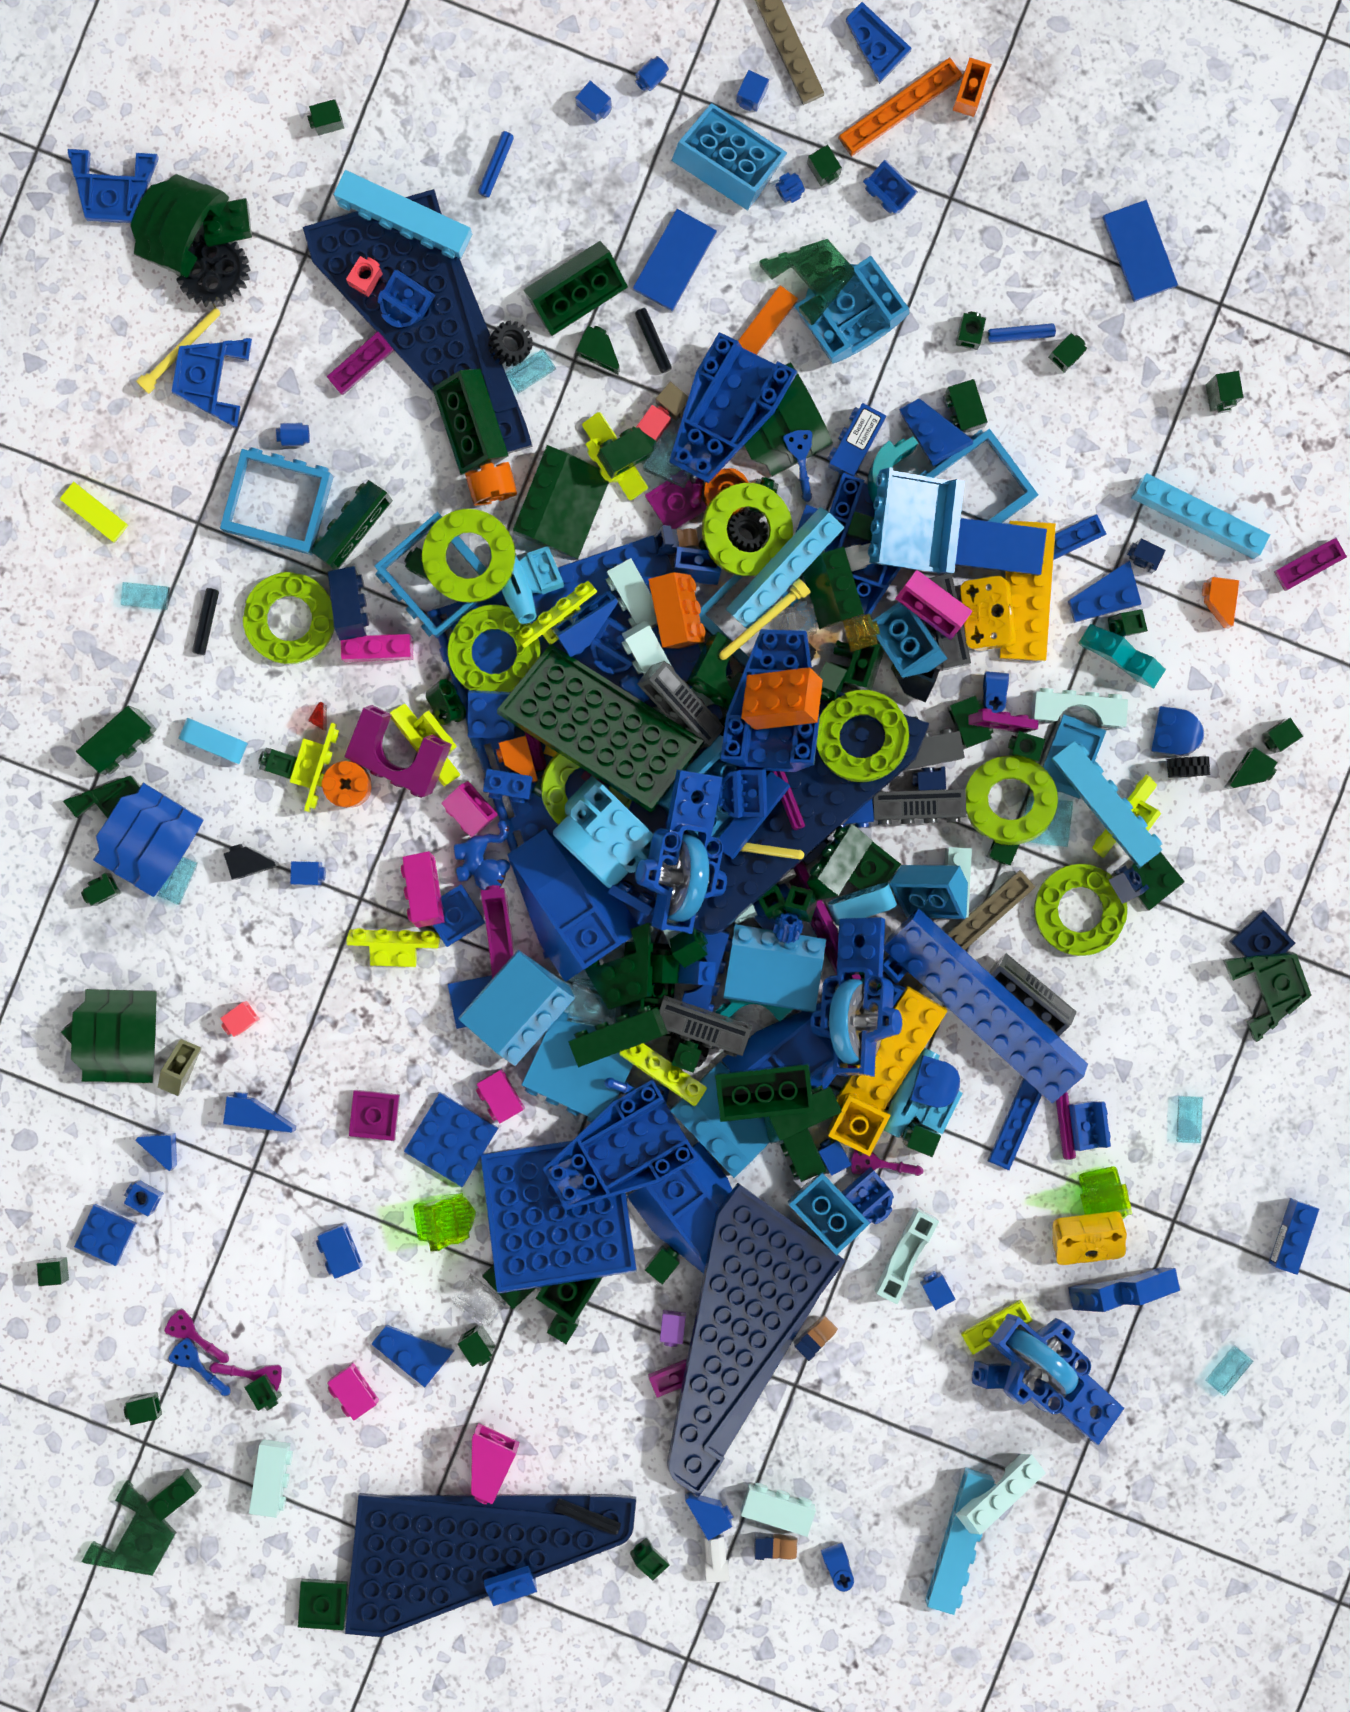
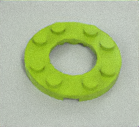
[702,483,793,577]
[422,509,516,603]
[243,572,334,664]
[448,605,541,692]
[817,690,909,782]
[541,753,632,825]
[966,755,1058,845]
[1034,864,1127,956]

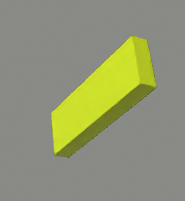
[60,481,129,543]
[961,1300,1033,1355]

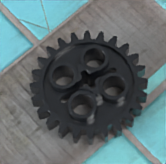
[176,235,251,308]

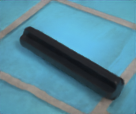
[635,308,672,373]
[192,588,219,655]
[555,1498,621,1535]

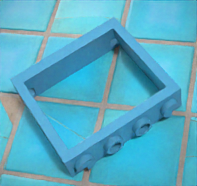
[920,428,1039,523]
[220,447,334,555]
[374,512,487,638]
[699,575,817,669]

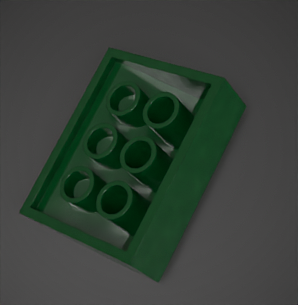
[513,445,609,559]

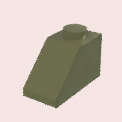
[157,1039,202,1096]

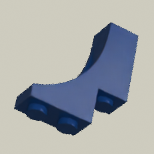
[1068,1267,1180,1312]

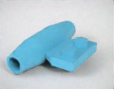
[489,546,564,624]
[884,1048,963,1138]

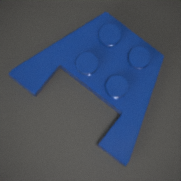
[68,149,159,223]
[172,338,252,428]

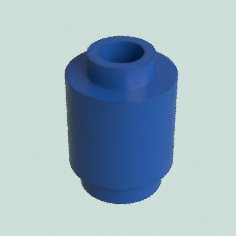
[635,56,669,91]
[276,423,310,446]
[618,674,650,703]

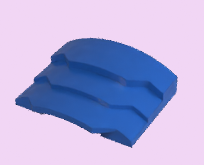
[93,782,204,897]

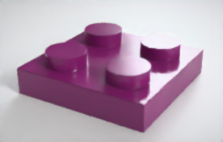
[645,471,707,529]
[349,1090,400,1141]

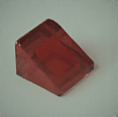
[308,702,327,731]

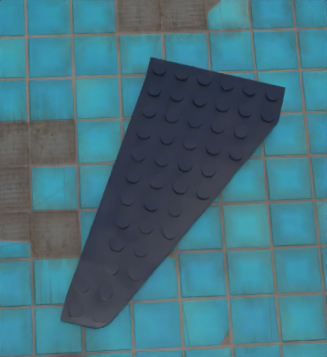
[303,189,533,454]
[676,692,929,935]
[667,1183,846,1497]
[345,1493,637,1638]

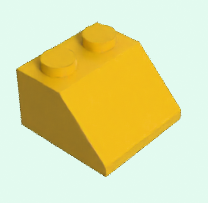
[827,1095,891,1156]

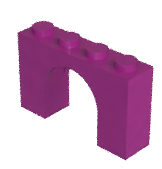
[344,705,452,798]

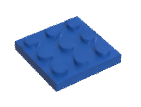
[404,1092,499,1187]

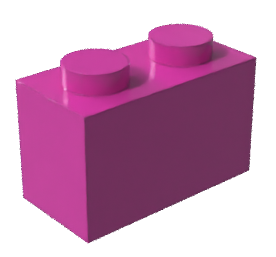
[441,781,498,838]
[476,1069,525,1124]
[327,1363,379,1421]

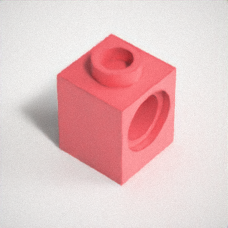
[346,256,383,297]
[636,405,671,443]
[220,1001,260,1037]

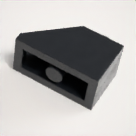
[891,664,940,703]
[224,844,280,880]

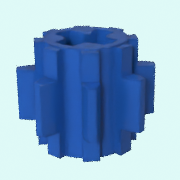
[775,172,805,203]
[773,913,803,944]

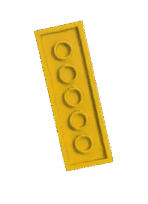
[1000,521,1056,661]
[836,986,948,1111]

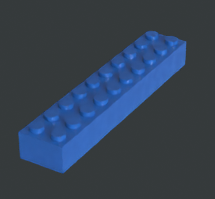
[884,908,1088,1104]

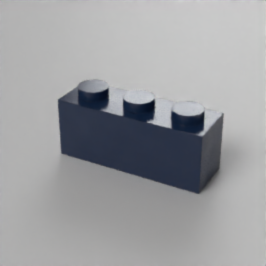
[328,566,369,641]

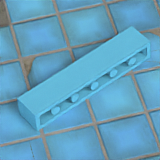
[333,170,473,259]
[1131,473,1271,559]
[726,507,844,629]
[1052,741,1163,869]
[925,1467,996,1615]

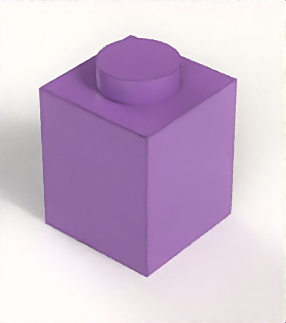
[660,1310,686,1347]

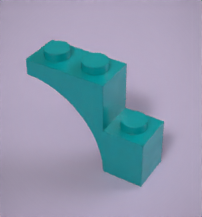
[1078,624,1166,689]

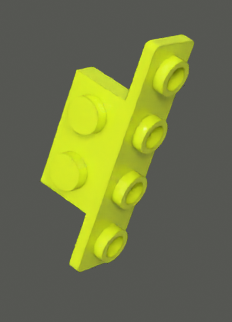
[582,412,648,500]
[515,581,597,648]
[390,704,460,786]
[290,723,340,812]
[1092,774,1161,858]
[346,928,440,967]
[620,1043,707,1106]

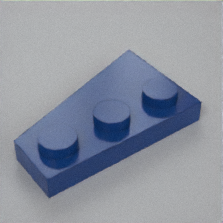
[846,2,912,84]
[899,398,973,466]
[1068,560,1142,623]
[372,1325,454,1388]

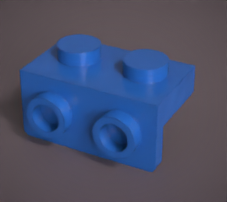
[863,160,918,214]
[483,769,533,804]
[1069,1101,1111,1151]
[484,1566,537,1606]

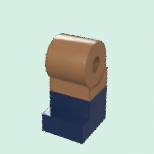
[654,525,700,555]
[793,1315,838,1361]
[754,1532,798,1560]

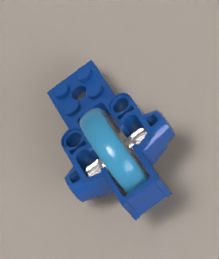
[635,769,727,934]
[811,917,902,1077]
[988,1314,1125,1445]

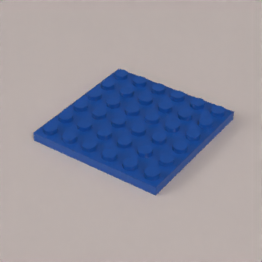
[481,1140,637,1294]

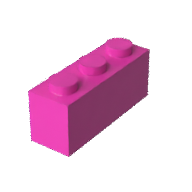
[895,570,972,640]
[341,634,414,662]
[401,851,445,928]

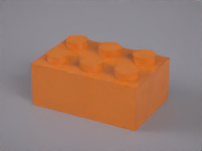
[648,572,706,649]
[741,667,823,730]

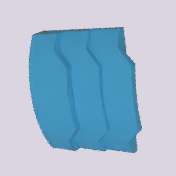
[794,256,910,364]

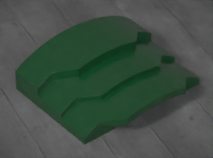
[130,174,230,278]
[744,362,833,477]
[71,989,157,1083]

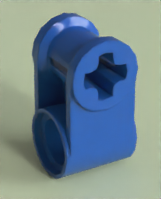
[983,671,1009,713]
[821,1542,854,1592]

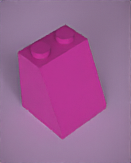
[471,1423,520,1504]

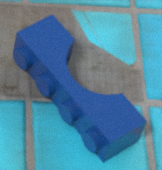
[682,931,732,1012]

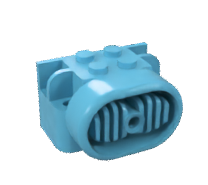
[553,776,653,888]

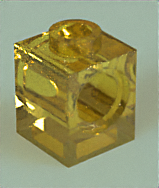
[843,613,880,652]

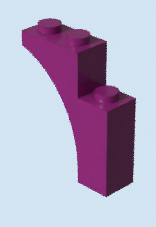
[481,885,514,979]

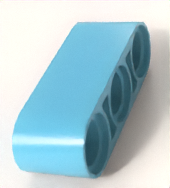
[178,718,248,764]
[827,883,897,926]

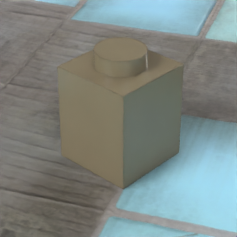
[656,381,688,421]

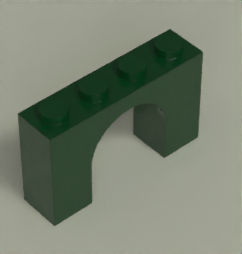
[686,632,735,710]

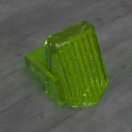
[1079,1166,1132,1219]
[413,1193,476,1251]

